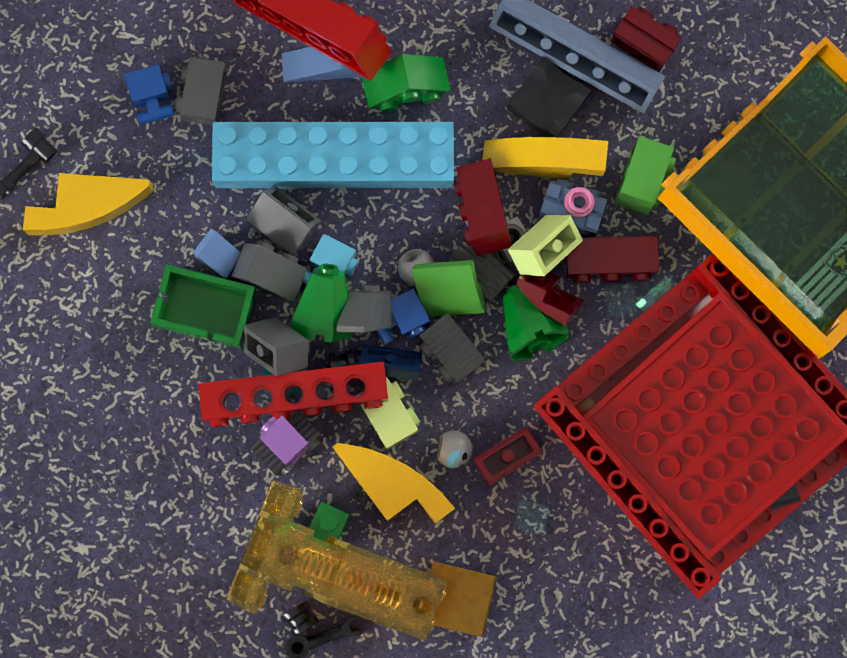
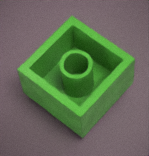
[614,136,676,216]

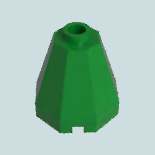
[291,263,353,342]
[503,285,569,362]

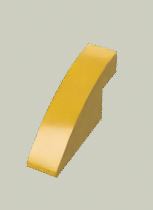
[482,137,608,180]
[23,173,153,235]
[332,443,455,524]

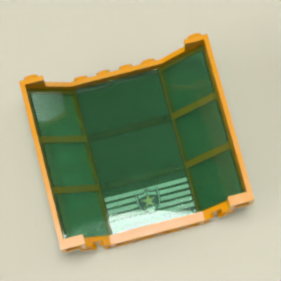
[658,36,847,359]

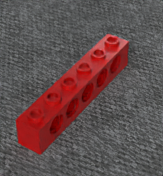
[198,362,389,427]

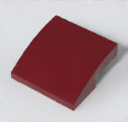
[517,272,584,325]

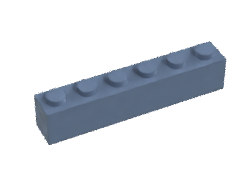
[489,0,666,114]

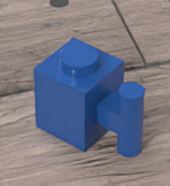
[124,64,175,125]
[376,289,430,346]

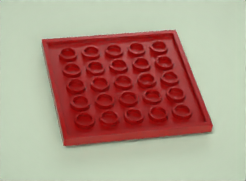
[583,292,847,560]

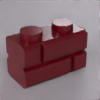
[610,6,682,73]
[473,427,542,486]

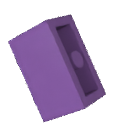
[259,416,312,468]

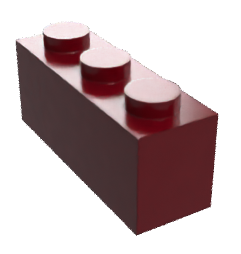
[454,158,512,256]
[565,236,659,284]

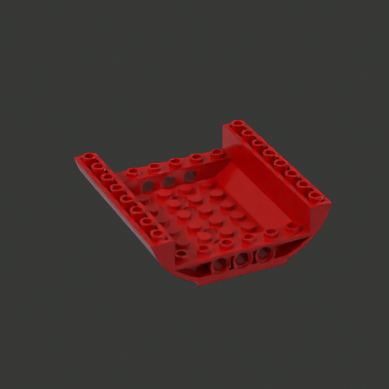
[533,253,847,600]

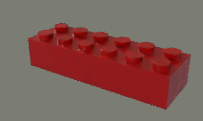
[232,0,392,81]

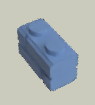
[538,179,607,237]

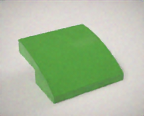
[412,260,486,317]

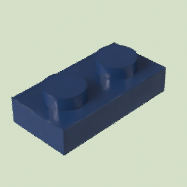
[359,344,422,381]

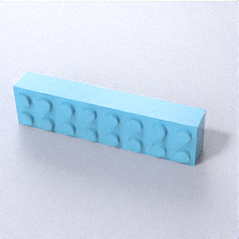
[212,122,454,188]

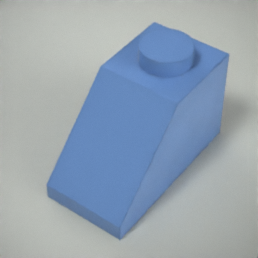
[193,228,241,280]

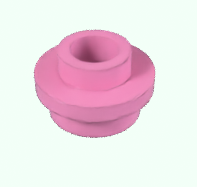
[564,187,595,218]

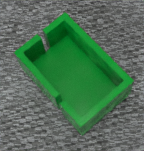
[150,264,258,350]

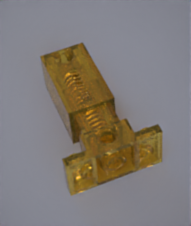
[226,480,447,641]

